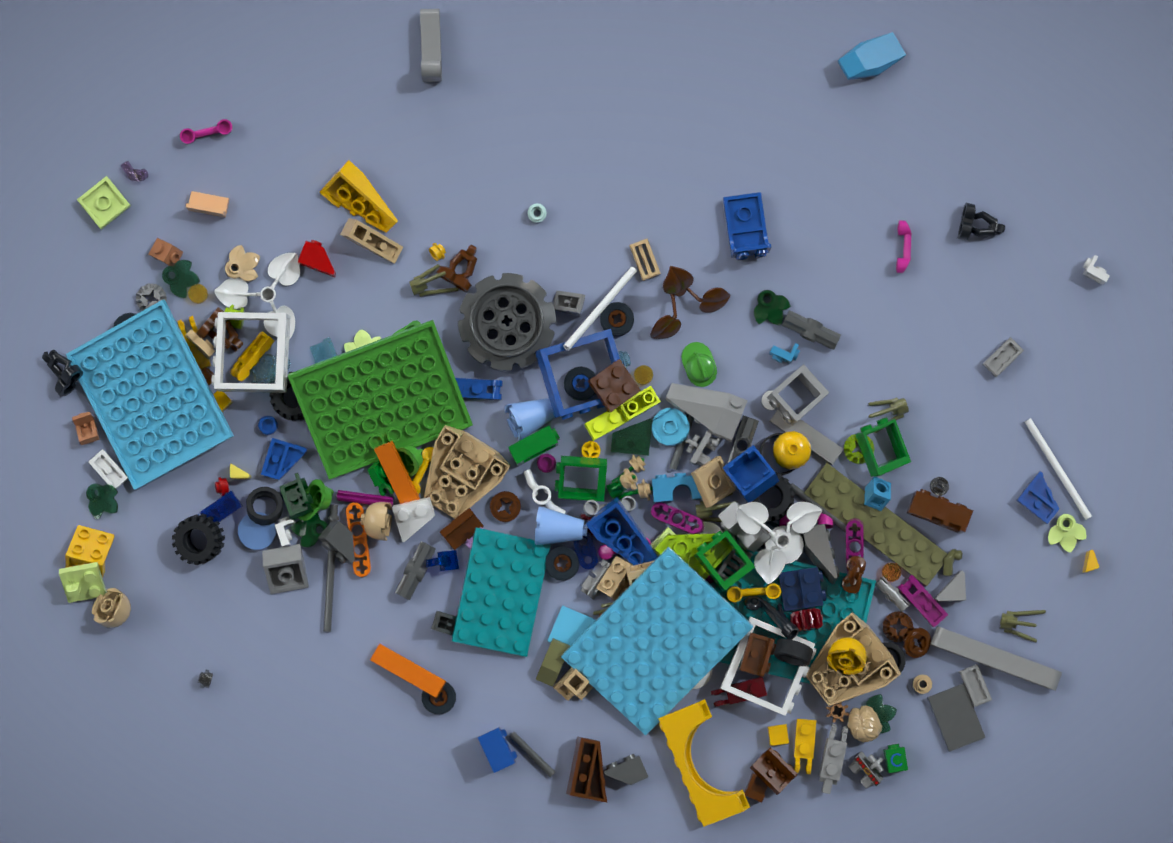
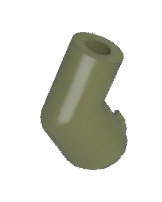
[943,549,963,576]

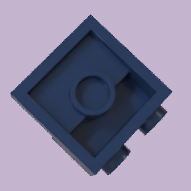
[779,567,826,611]

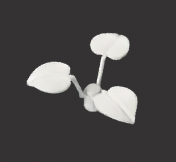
[214,253,300,339]
[736,502,822,584]

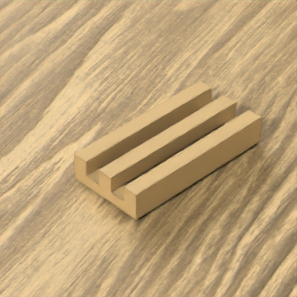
[629,239,661,281]

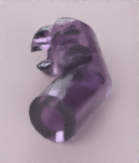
[121,161,148,182]

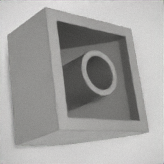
[262,544,309,594]

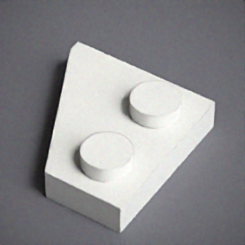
[392,497,435,542]

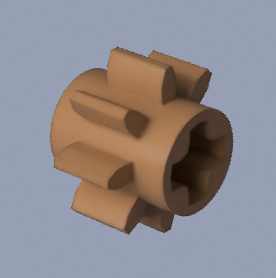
[825,702,849,723]

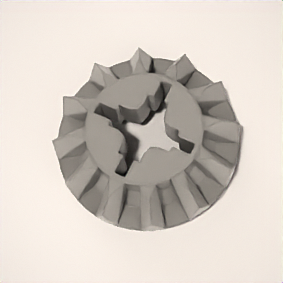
[136,283,167,311]

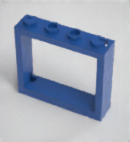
[535,329,620,420]

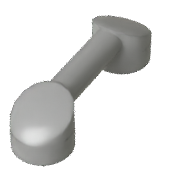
[583,496,636,517]

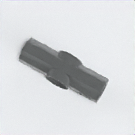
[782,310,841,350]
[727,415,759,464]
[395,541,436,600]

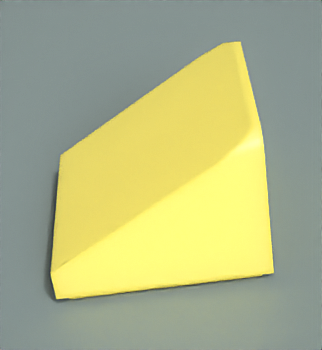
[230,463,251,479]

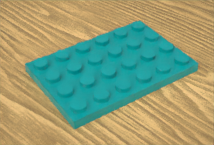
[451,527,551,657]

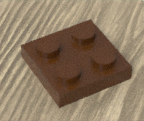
[588,359,641,413]

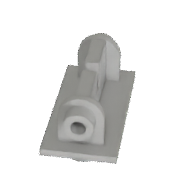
[581,559,611,600]

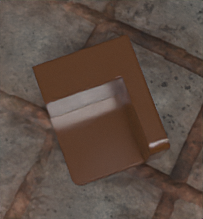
[744,773,768,803]

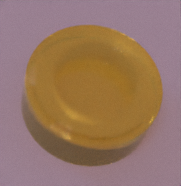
[188,284,208,304]
[634,365,653,385]

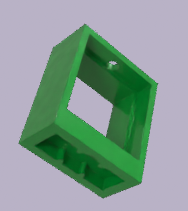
[855,417,911,477]
[508,426,560,466]
[555,455,607,502]
[694,530,755,592]

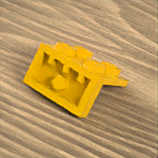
[65,525,114,578]

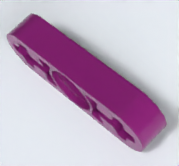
[651,502,704,534]
[846,518,864,571]

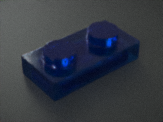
[200,490,243,523]

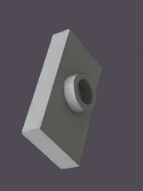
[983,337,1024,377]
[959,664,992,707]

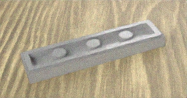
[769,410,843,465]

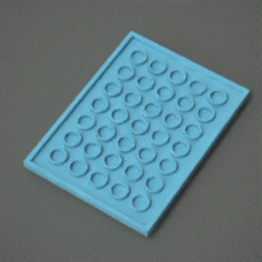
[66,300,234,490]
[561,546,753,735]

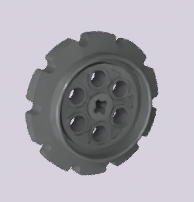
[458,273,556,371]

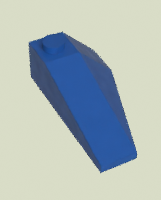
[586,497,659,565]

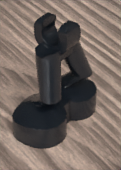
[957,202,1005,240]
[42,350,83,397]

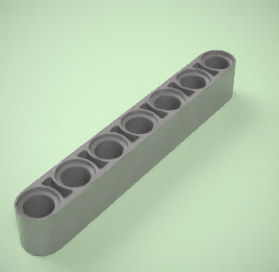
[930,626,1062,691]

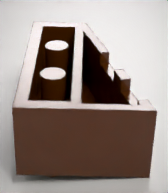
[907,489,974,534]
[566,736,607,803]

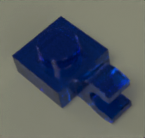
[426,550,459,571]

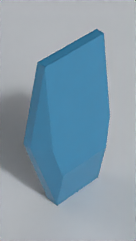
[838,32,906,80]

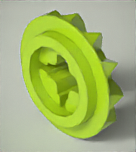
[844,434,875,464]

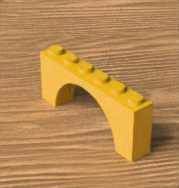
[658,699,750,827]

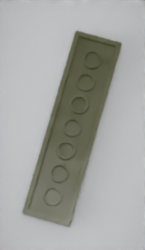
[804,463,947,586]

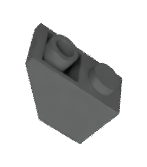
[318,521,355,564]
[604,754,648,785]

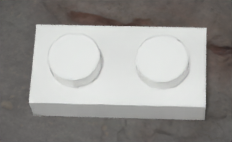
[89,449,128,491]

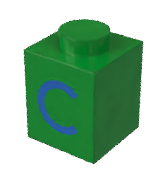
[883,743,908,773]

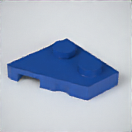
[261,438,308,480]
[1017,471,1059,524]

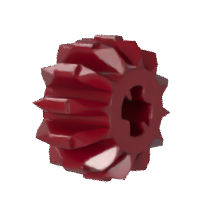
[790,608,823,632]

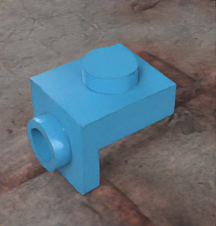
[769,343,800,364]

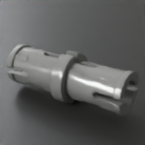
[875,576,910,612]

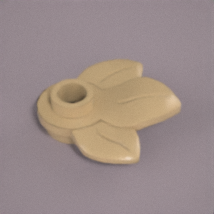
[225,245,260,281]

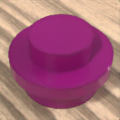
[537,454,556,473]

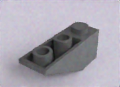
[800,524,839,584]

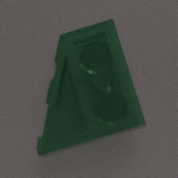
[611,419,652,456]

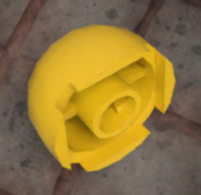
[773,431,811,470]
[827,637,867,675]

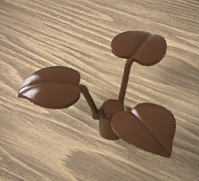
[650,266,730,339]

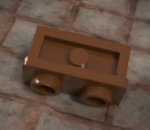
[739,632,776,677]
[750,747,798,795]

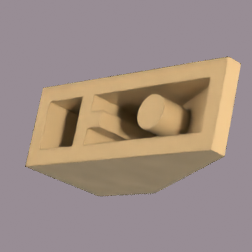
[340,218,403,264]

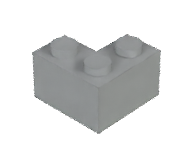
[718,501,771,552]

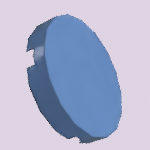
[238,512,277,550]

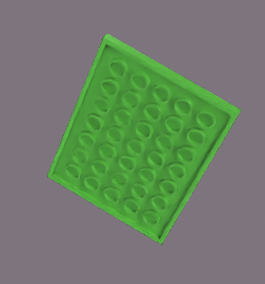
[288,320,473,480]

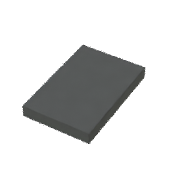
[927,683,986,752]

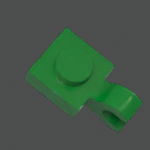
[368,461,394,496]

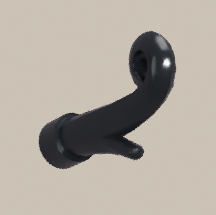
[744,596,799,640]

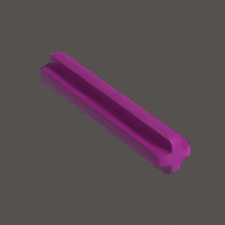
[336,490,394,506]

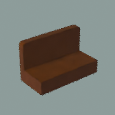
[440,508,484,550]

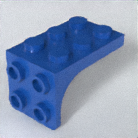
[723,192,771,260]

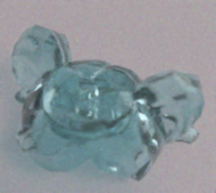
[251,352,290,393]

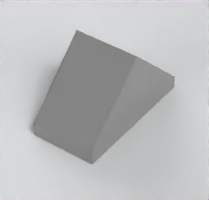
[553,291,585,317]
[934,570,966,602]

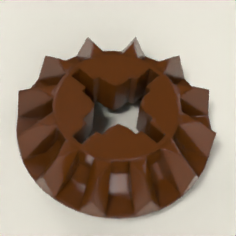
[490,491,521,522]
[883,611,914,642]
[902,627,931,658]

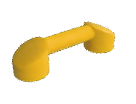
[412,447,434,495]
[727,583,781,602]

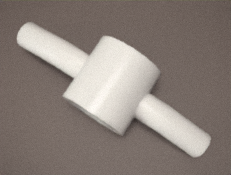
[523,469,566,514]

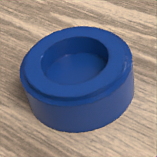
[258,416,278,435]

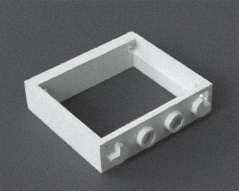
[212,312,290,393]
[720,617,817,716]

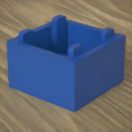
[722,445,779,503]
[477,727,517,773]

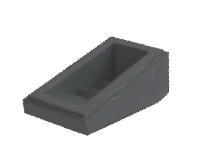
[717,546,753,588]

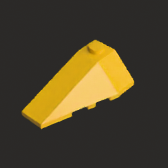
[320,160,398,233]

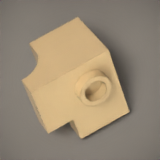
[553,667,593,701]

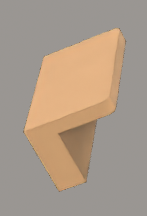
[186,191,230,218]

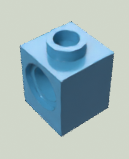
[864,476,891,511]

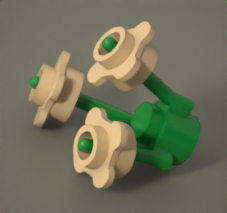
[607,455,653,501]

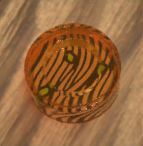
[881,562,901,582]

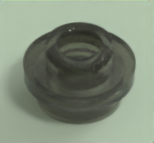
[930,477,949,496]
[198,669,213,688]

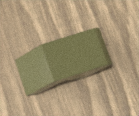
[536,638,570,687]

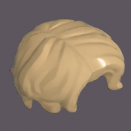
[847,706,882,743]

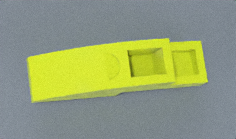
[584,386,661,441]

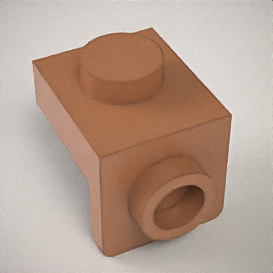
[148,238,183,268]
[72,412,100,446]

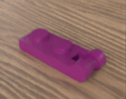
[897,575,948,628]

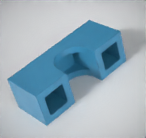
[651,473,702,503]

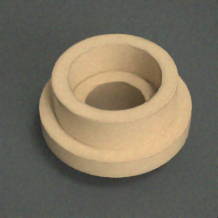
[913,674,932,694]

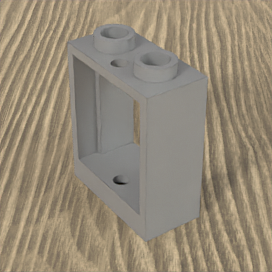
[767,364,829,426]

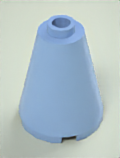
[504,398,555,441]
[535,507,588,545]

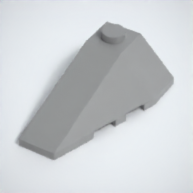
[665,383,747,442]

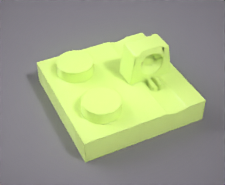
[59,562,107,603]

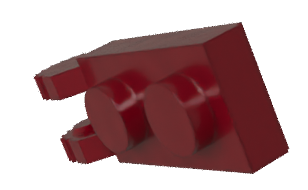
[711,677,767,707]

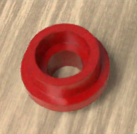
[215,477,229,496]

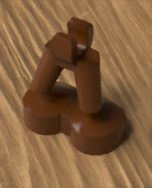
[436,245,477,293]
[196,307,243,352]
[842,556,866,594]

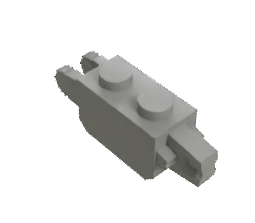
[819,723,848,794]

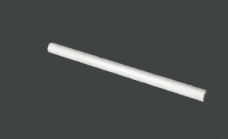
[563,267,637,351]
[1025,418,1092,520]

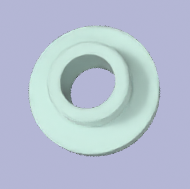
[528,203,547,223]

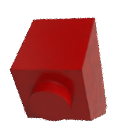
[298,240,336,277]

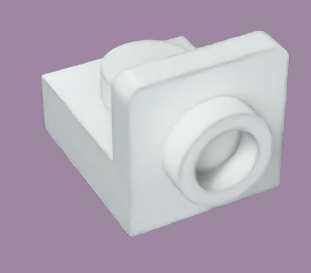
[1083,255,1110,285]
[275,517,295,547]

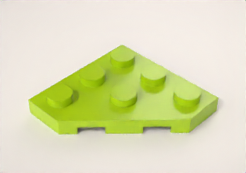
[654,533,733,580]

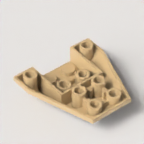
[424,425,511,519]
[806,613,901,706]

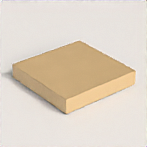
[691,456,736,508]

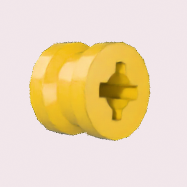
[581,441,600,458]

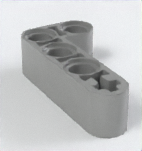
[420,9,442,82]

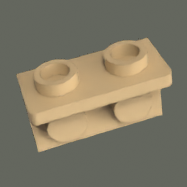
[597,556,633,601]

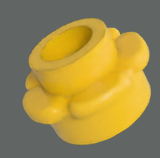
[429,243,446,261]

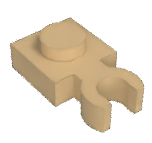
[185,329,215,360]

